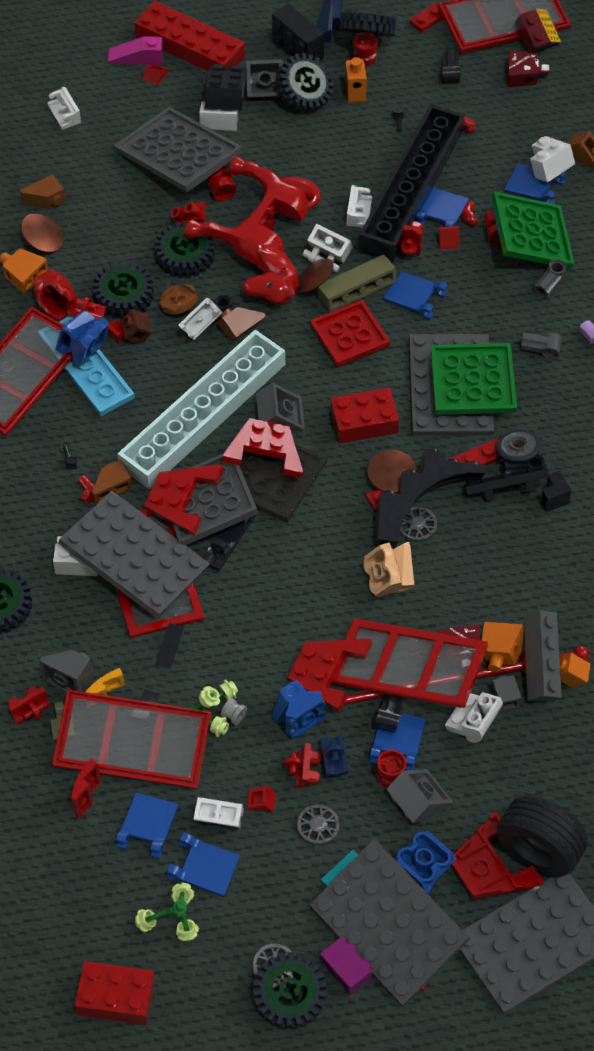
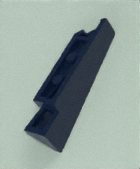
[316,0,343,43]

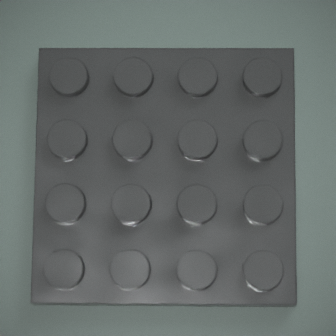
[172,453,259,545]

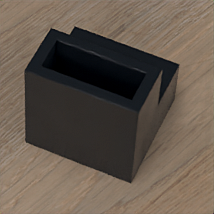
[540,471,572,513]

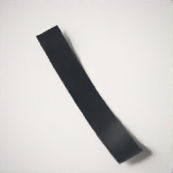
[130,623,184,721]

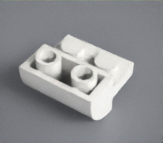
[445,692,503,743]

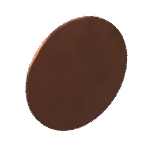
[21,214,64,252]
[296,258,334,293]
[367,450,417,492]

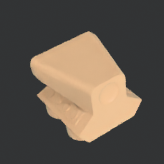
[364,542,415,597]

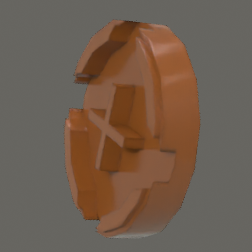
[159,284,198,315]

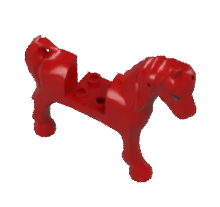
[184,157,321,306]

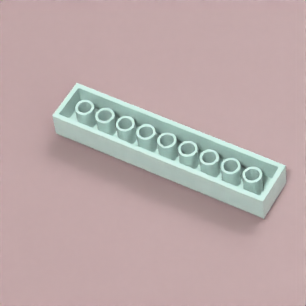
[118,330,285,489]

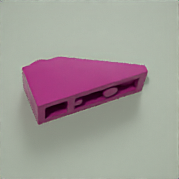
[108,37,163,65]

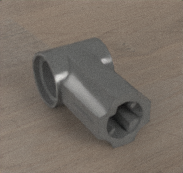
[534,259,566,297]
[521,332,562,359]

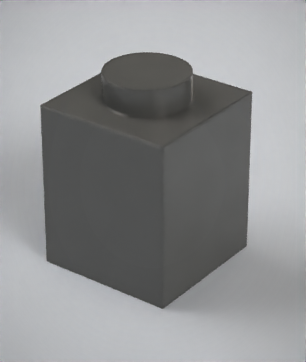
[492,675,522,712]

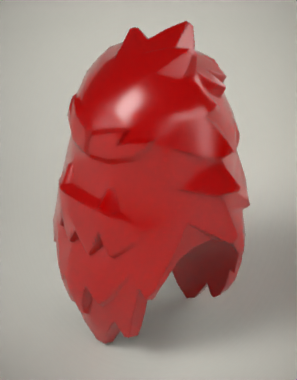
[33,270,77,320]

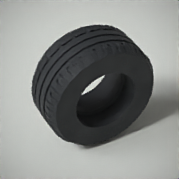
[497,795,588,877]

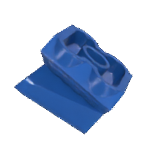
[56,311,109,365]
[272,680,326,738]
[394,830,456,894]

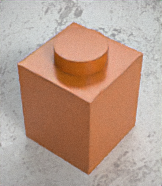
[559,653,591,688]

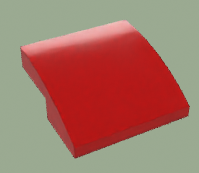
[71,758,101,819]

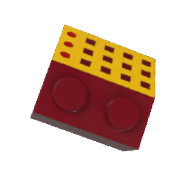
[514,9,561,53]

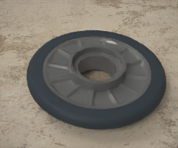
[496,429,541,462]

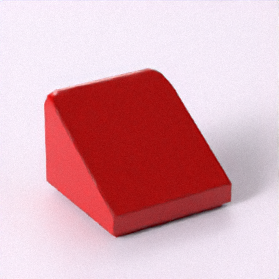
[143,64,169,85]
[439,226,459,250]
[107,320,125,344]
[247,786,276,812]

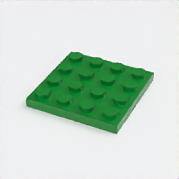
[491,191,575,269]
[431,343,517,415]

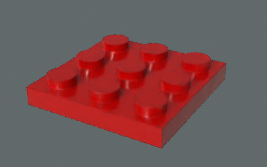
[310,299,390,367]

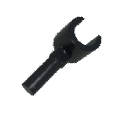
[393,107,404,132]
[63,445,77,469]

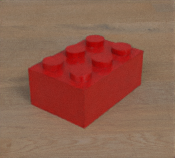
[330,388,399,443]
[75,961,155,1025]

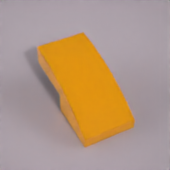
[86,668,125,708]

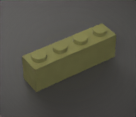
[317,254,397,312]

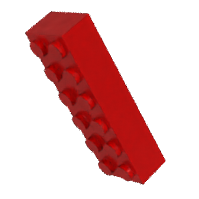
[134,1,245,72]

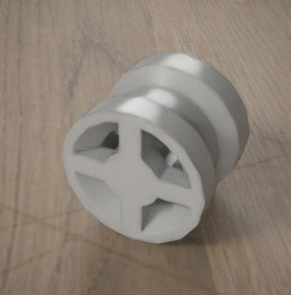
[221,698,247,725]

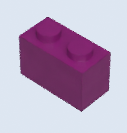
[320,937,372,996]

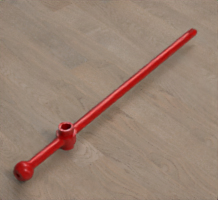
[344,646,589,705]

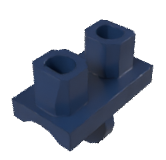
[320,735,348,778]

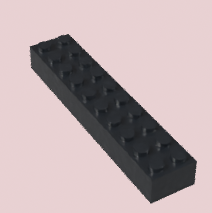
[358,104,465,261]

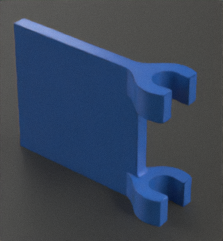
[504,164,566,204]
[416,188,469,227]
[383,271,448,320]
[370,714,426,771]
[116,793,179,859]
[166,832,240,896]

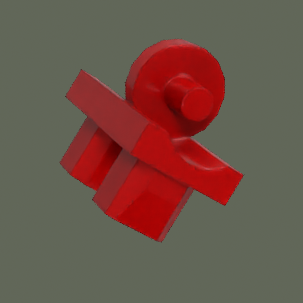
[171,202,206,226]
[400,221,423,256]
[66,297,106,318]
[8,686,51,725]
[284,743,321,788]

